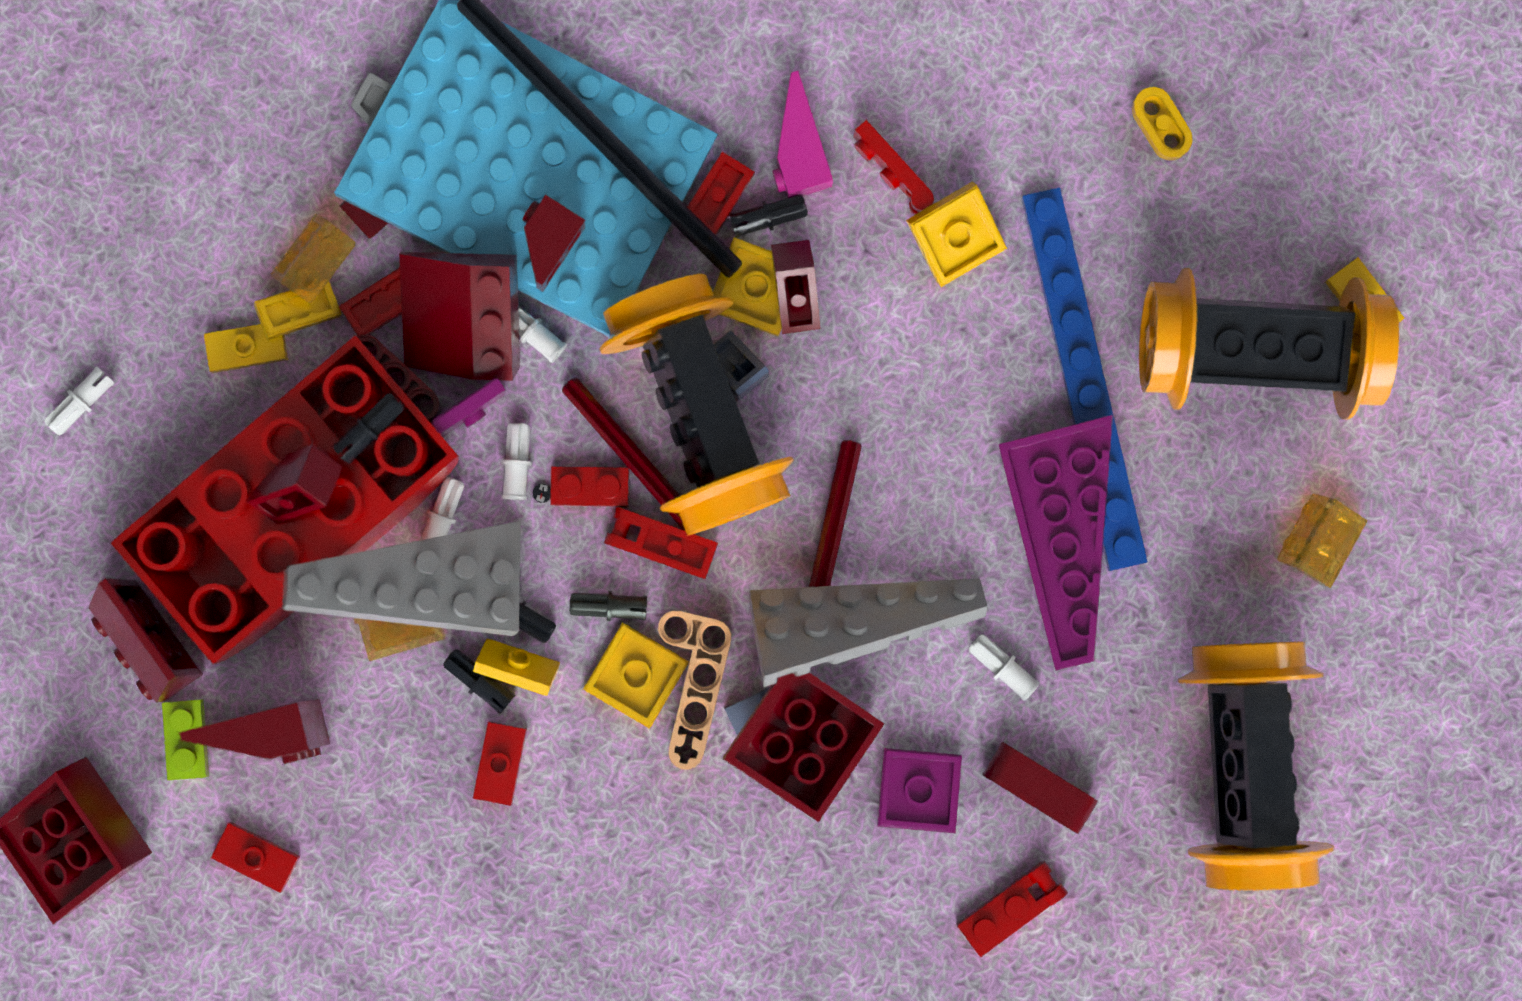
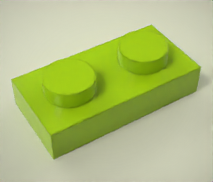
[162,699,209,781]

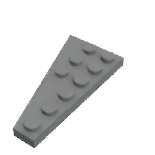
[282,521,521,636]
[749,578,987,687]

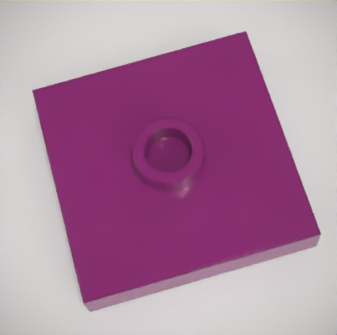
[432,378,506,437]
[877,748,962,834]

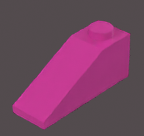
[772,71,833,198]

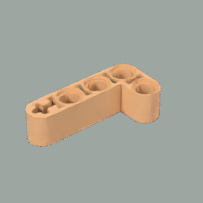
[658,611,732,770]

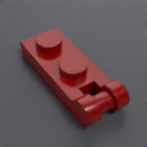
[853,120,934,215]
[604,507,718,580]
[956,861,1068,958]

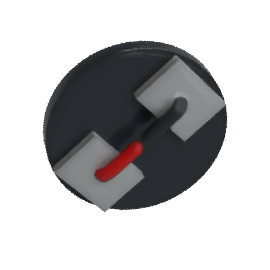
[532,484,551,503]

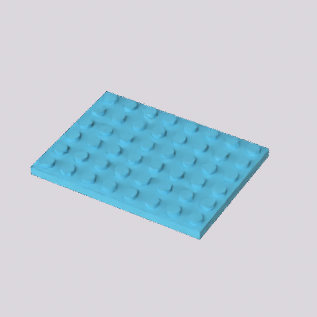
[334,0,718,337]

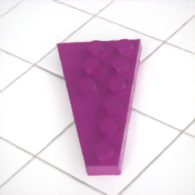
[998,415,1113,671]

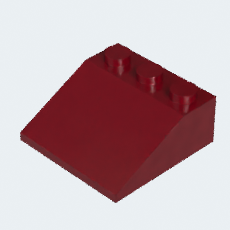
[399,252,520,381]
[88,578,203,703]
[722,672,885,822]
[179,699,330,765]
[0,757,153,924]

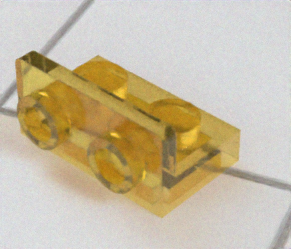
[270,214,356,303]
[1277,493,1367,588]
[354,618,446,662]

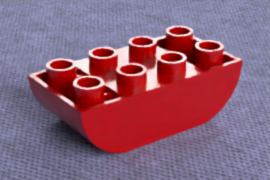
[110,335,459,665]

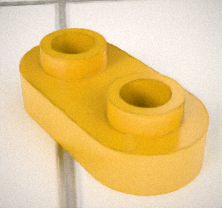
[1132,87,1193,161]

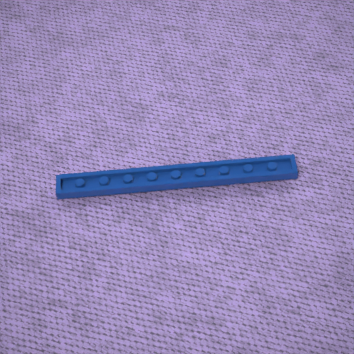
[1021,187,1148,571]

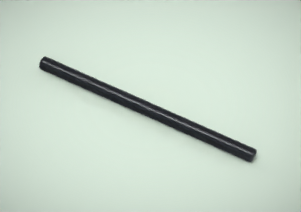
[457,0,742,278]

